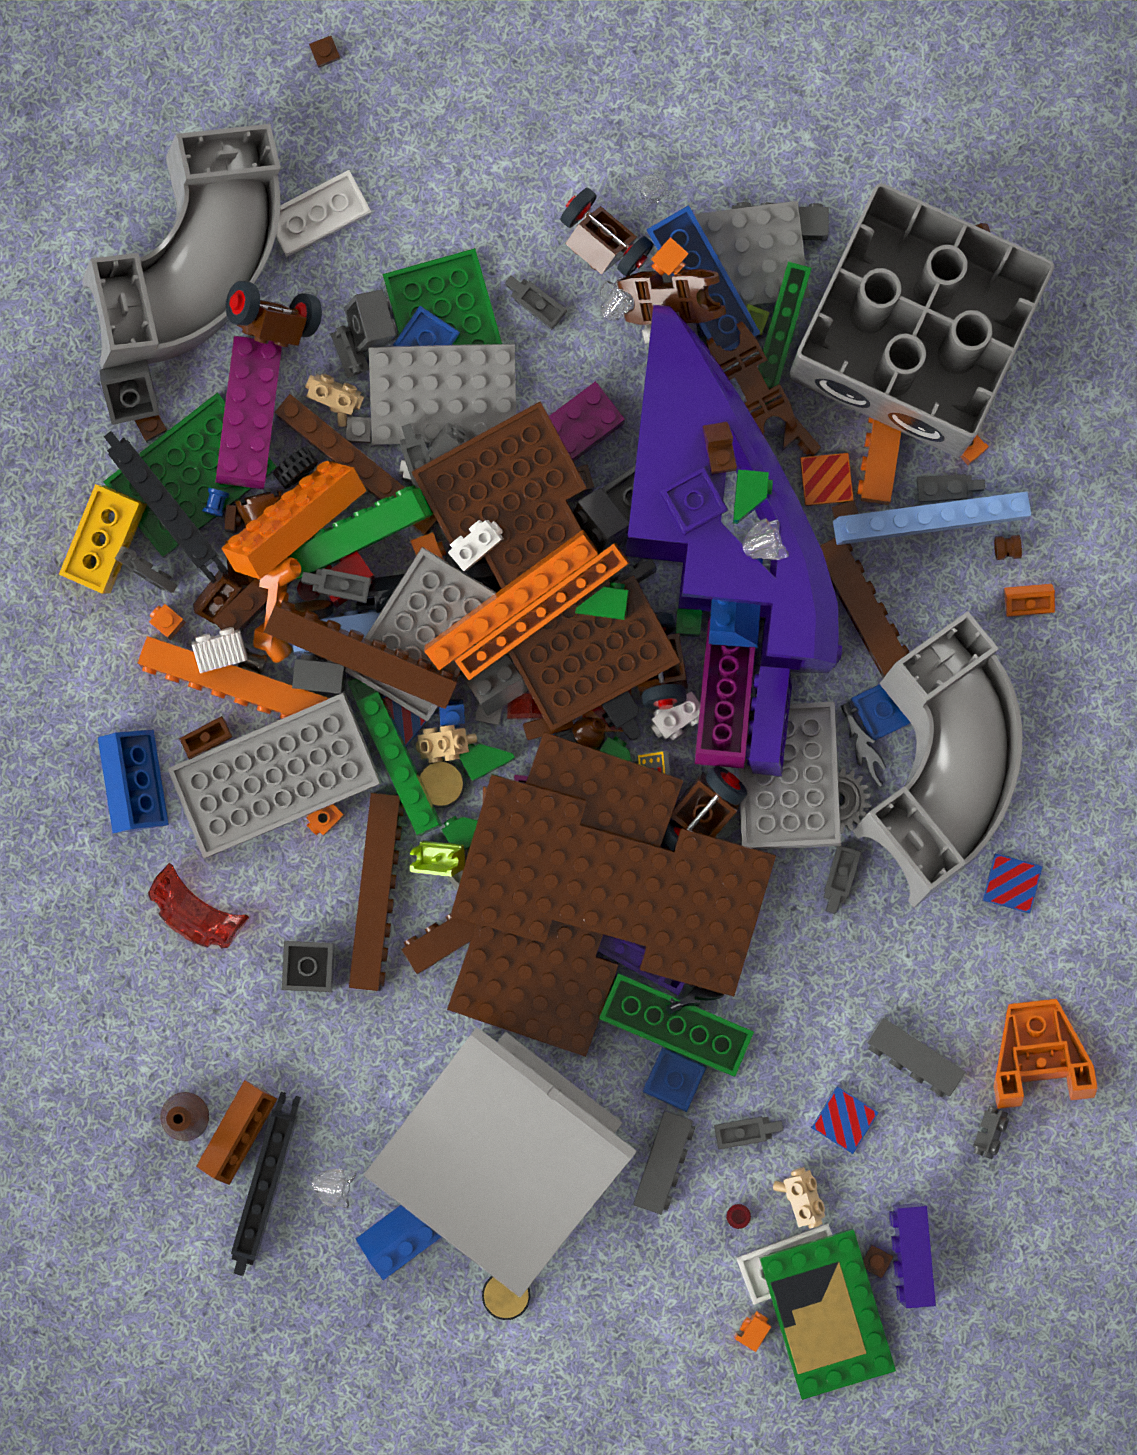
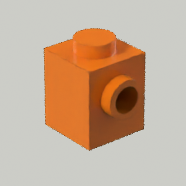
[651,237,688,276]
[410,532,447,559]
[149,604,186,640]

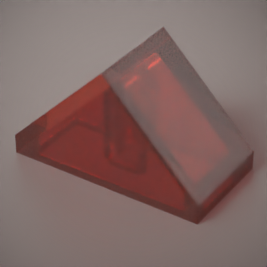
[507,693,544,720]

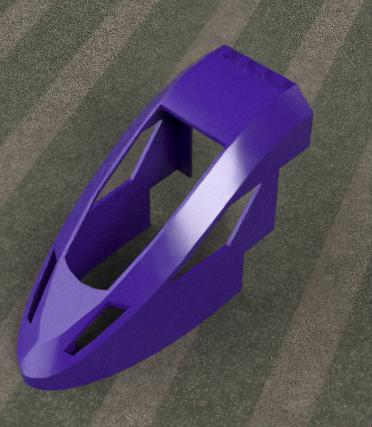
[625,304,842,673]

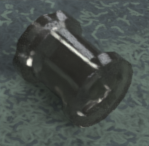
[238,648,268,675]

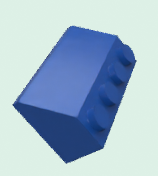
[709,553,763,648]
[97,729,169,833]
[355,1205,441,1280]

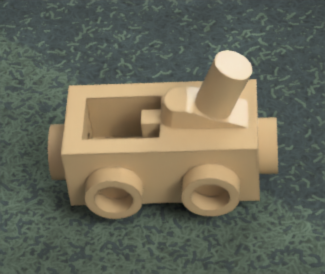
[305,374,364,427]
[416,725,477,763]
[773,1167,826,1228]

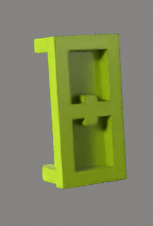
[410,841,465,877]

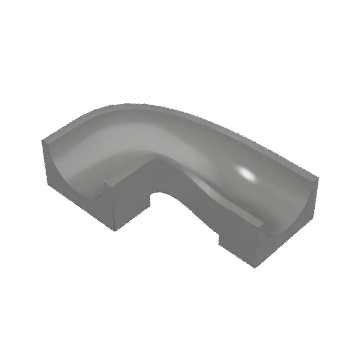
[82,124,281,369]
[853,611,1022,908]

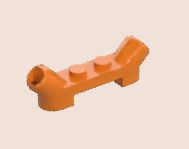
[253,557,301,663]

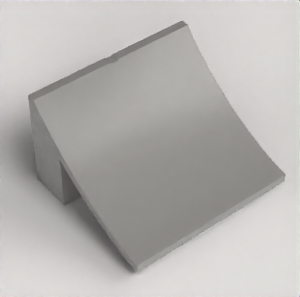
[363,1027,637,1298]

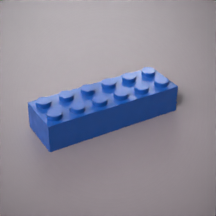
[646,205,761,351]

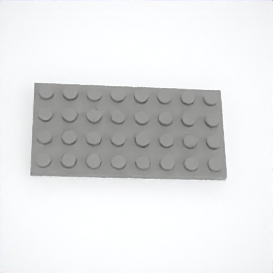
[168,693,382,859]

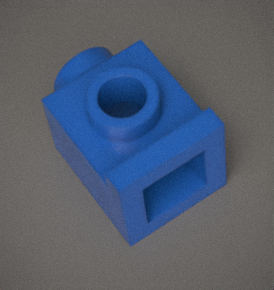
[439,699,465,728]

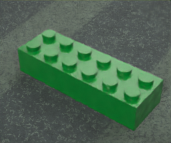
[287,485,434,579]
[599,974,754,1077]

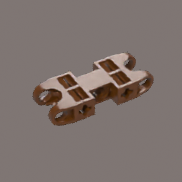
[617,269,726,325]
[707,321,797,441]

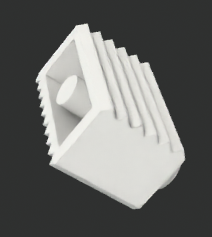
[192,627,248,673]

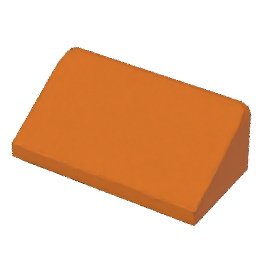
[1004,584,1055,617]

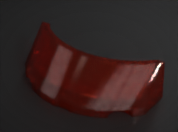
[148,863,250,949]

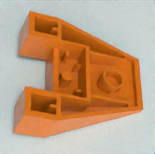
[993,999,1098,1109]

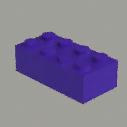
[746,666,793,776]
[889,1203,936,1309]

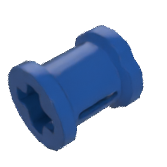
[202,488,229,517]

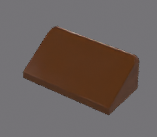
[193,570,242,624]
[179,716,233,760]
[523,718,574,740]

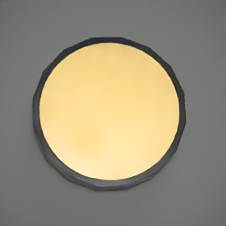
[294,600,334,619]
[419,760,465,808]
[482,1276,531,1320]

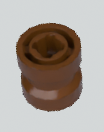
[994,535,1022,560]

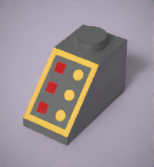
[633,751,670,775]

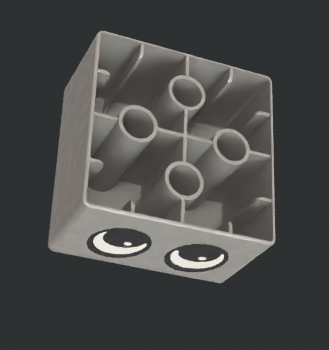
[789,183,1054,457]

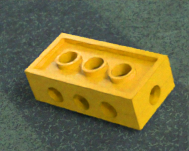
[59,484,147,594]

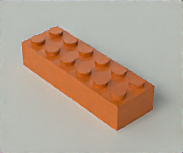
[221,461,366,580]

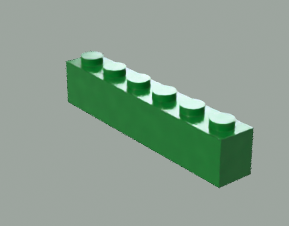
[758,261,812,407]
[356,692,442,836]

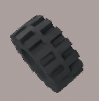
[273,447,318,489]

